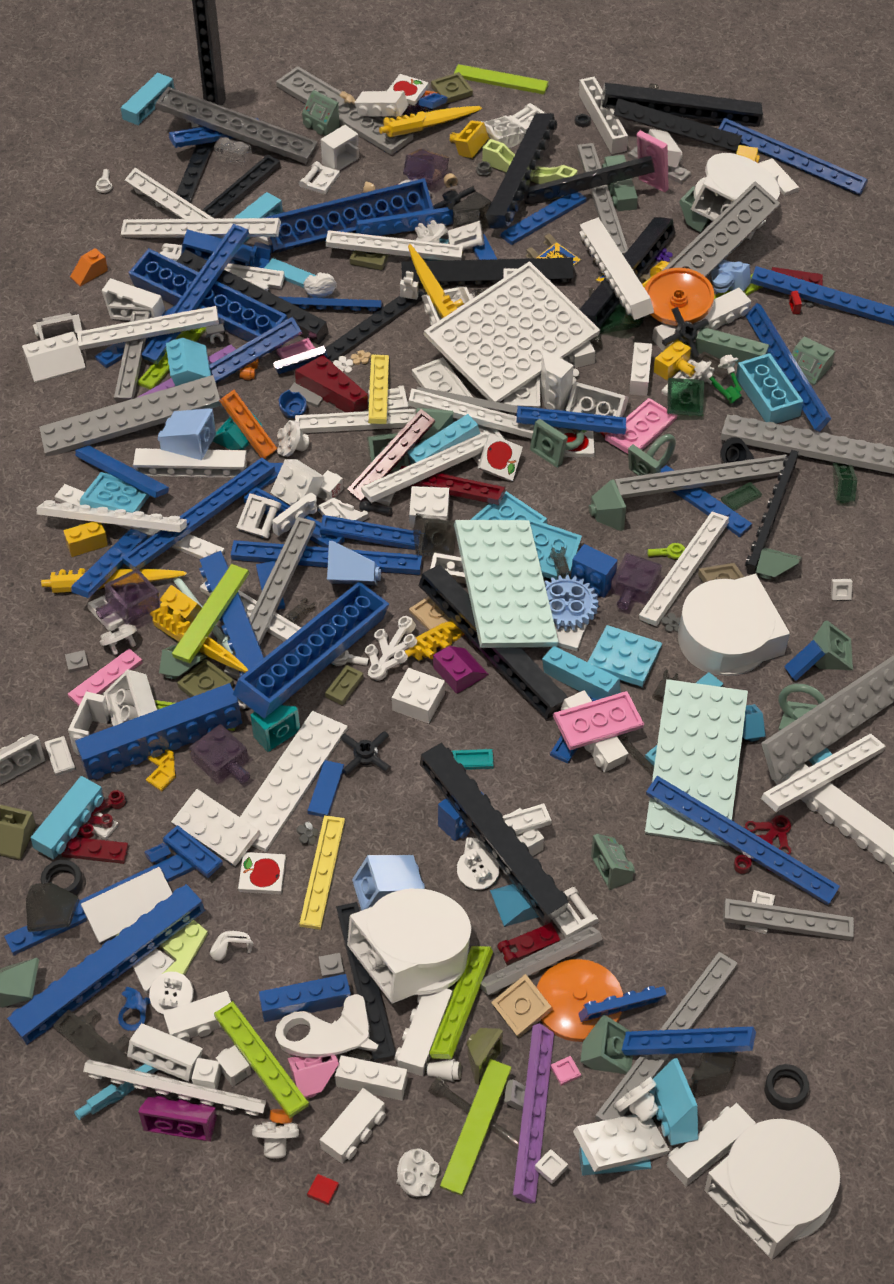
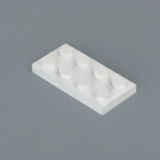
[171,789,261,866]
[573,1114,670,1172]

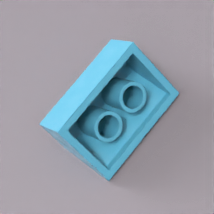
[166,338,211,386]
[649,1058,698,1145]

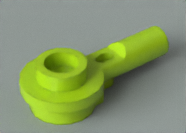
[647,543,685,560]

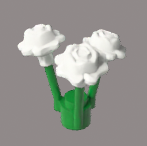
[694,354,743,404]

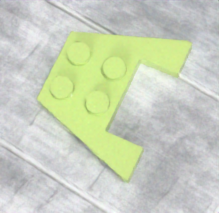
[117,920,208,975]

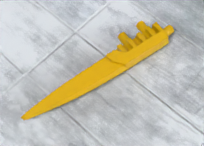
[379,106,482,137]
[408,244,464,319]
[41,568,187,593]
[150,602,248,673]
[405,621,465,661]

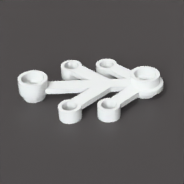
[365,616,417,681]

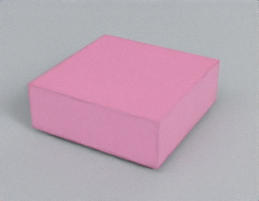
[550,1056,581,1086]

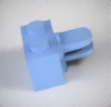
[711,260,751,293]

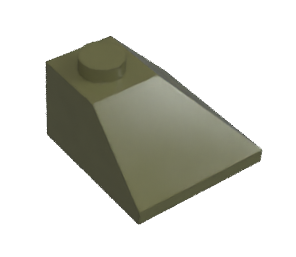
[466,1028,503,1085]

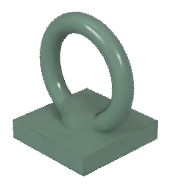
[530,419,584,468]
[628,434,676,476]
[778,684,826,731]

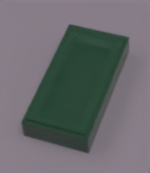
[721,482,762,511]

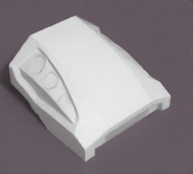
[482,116,524,148]

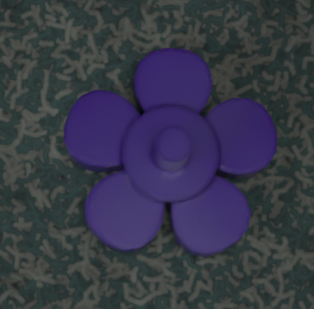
[655,248,672,262]

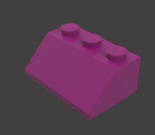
[138,1096,217,1142]

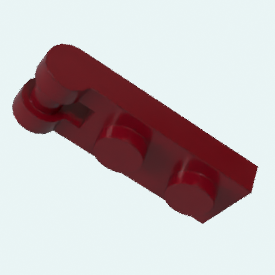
[497,923,561,965]

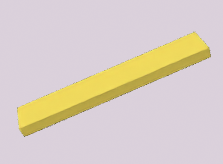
[368,355,389,424]
[299,816,345,930]

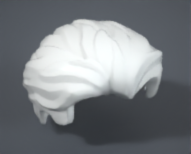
[304,272,337,298]

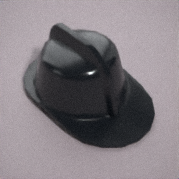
[720,437,754,463]

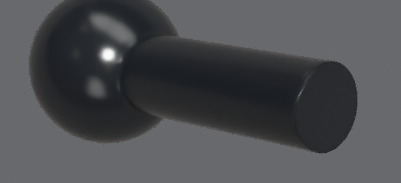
[359,499,393,515]

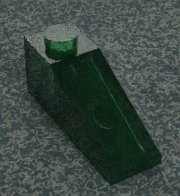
[832,462,858,503]

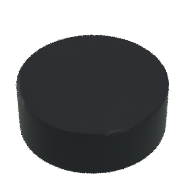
[575,114,591,127]

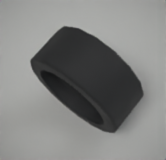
[40,860,83,901]
[764,1064,809,1111]

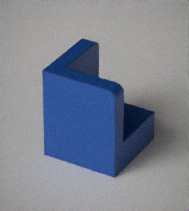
[250,242,272,268]

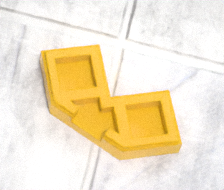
[146,749,175,792]

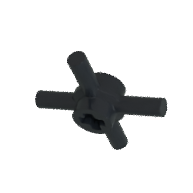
[433,186,476,210]
[662,307,709,358]
[340,731,391,776]

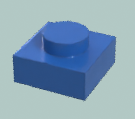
[144,843,171,863]

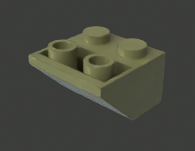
[0,805,36,860]

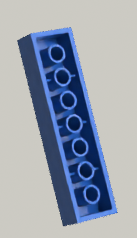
[75,683,242,780]

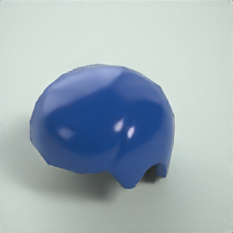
[279,390,307,418]

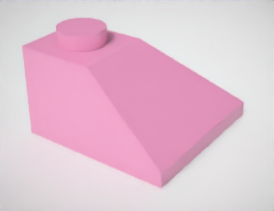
[287,1055,339,1098]

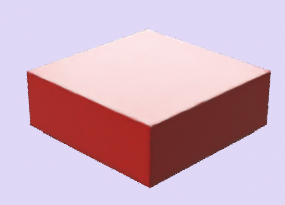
[789,290,802,315]
[307,1174,339,1206]

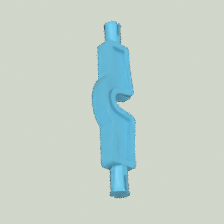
[74,1064,159,1120]

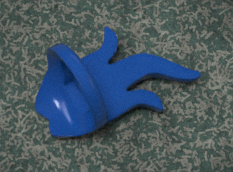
[118,987,151,1031]

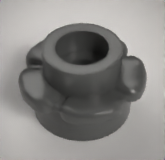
[476,161,492,176]

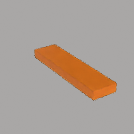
[219,390,277,459]

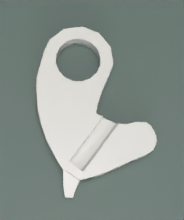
[275,994,378,1057]

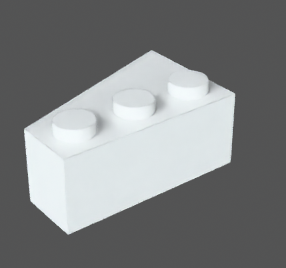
[102,278,165,320]

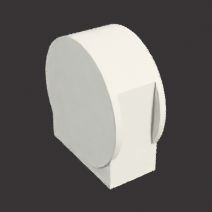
[691,153,780,240]
[678,574,790,676]
[347,889,471,1003]
[704,1119,840,1260]

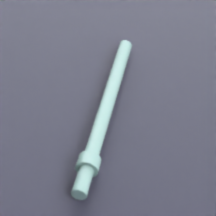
[173,577,233,654]

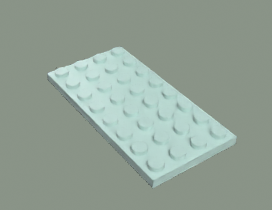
[454,520,558,648]
[645,679,748,846]

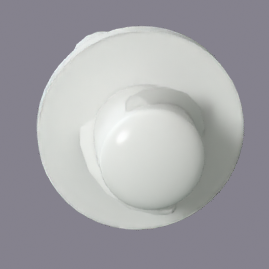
[277,420,309,457]
[614,1076,659,1121]
[252,1122,299,1159]

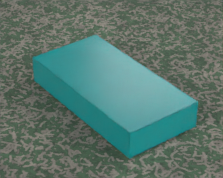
[452,749,493,770]

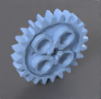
[544,575,598,631]

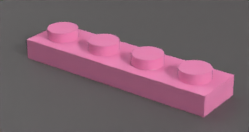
[68,649,143,706]

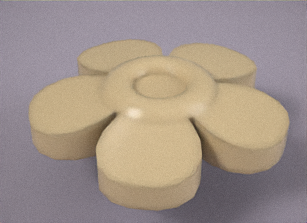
[340,91,356,104]
[351,350,371,365]

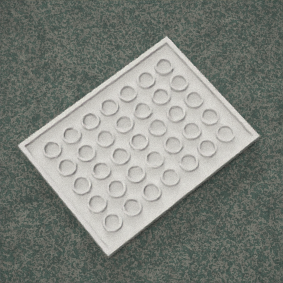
[424,261,600,402]

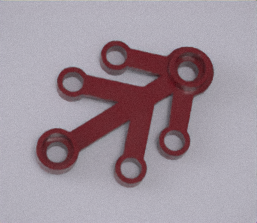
[77,790,126,838]
[734,815,791,874]

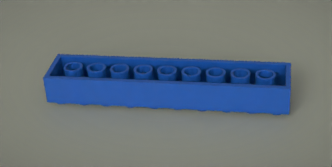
[264,178,433,253]
[129,248,288,353]
[233,581,389,719]

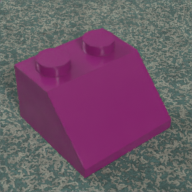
[433,646,489,694]

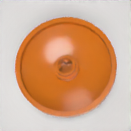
[645,268,714,326]
[537,959,623,1042]

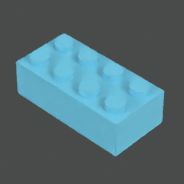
[736,353,803,424]

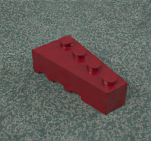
[295,355,368,413]

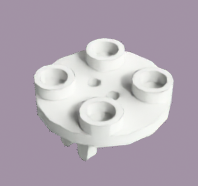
[415,220,448,243]
[100,623,137,655]
[457,848,499,890]
[149,972,193,1014]
[396,1149,439,1197]

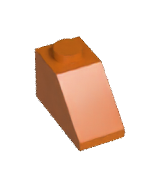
[70,248,108,287]

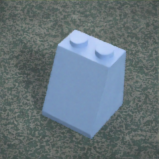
[158,408,216,460]
[327,541,381,586]
[352,855,425,910]

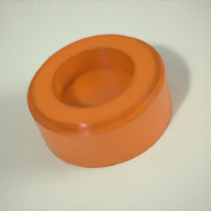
[270,1109,293,1124]

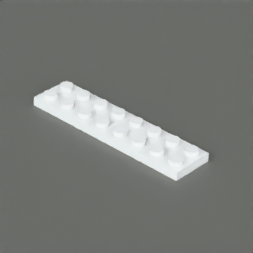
[412,357,505,465]
[240,711,348,852]

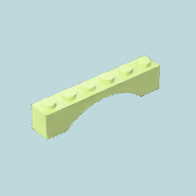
[482,139,578,184]

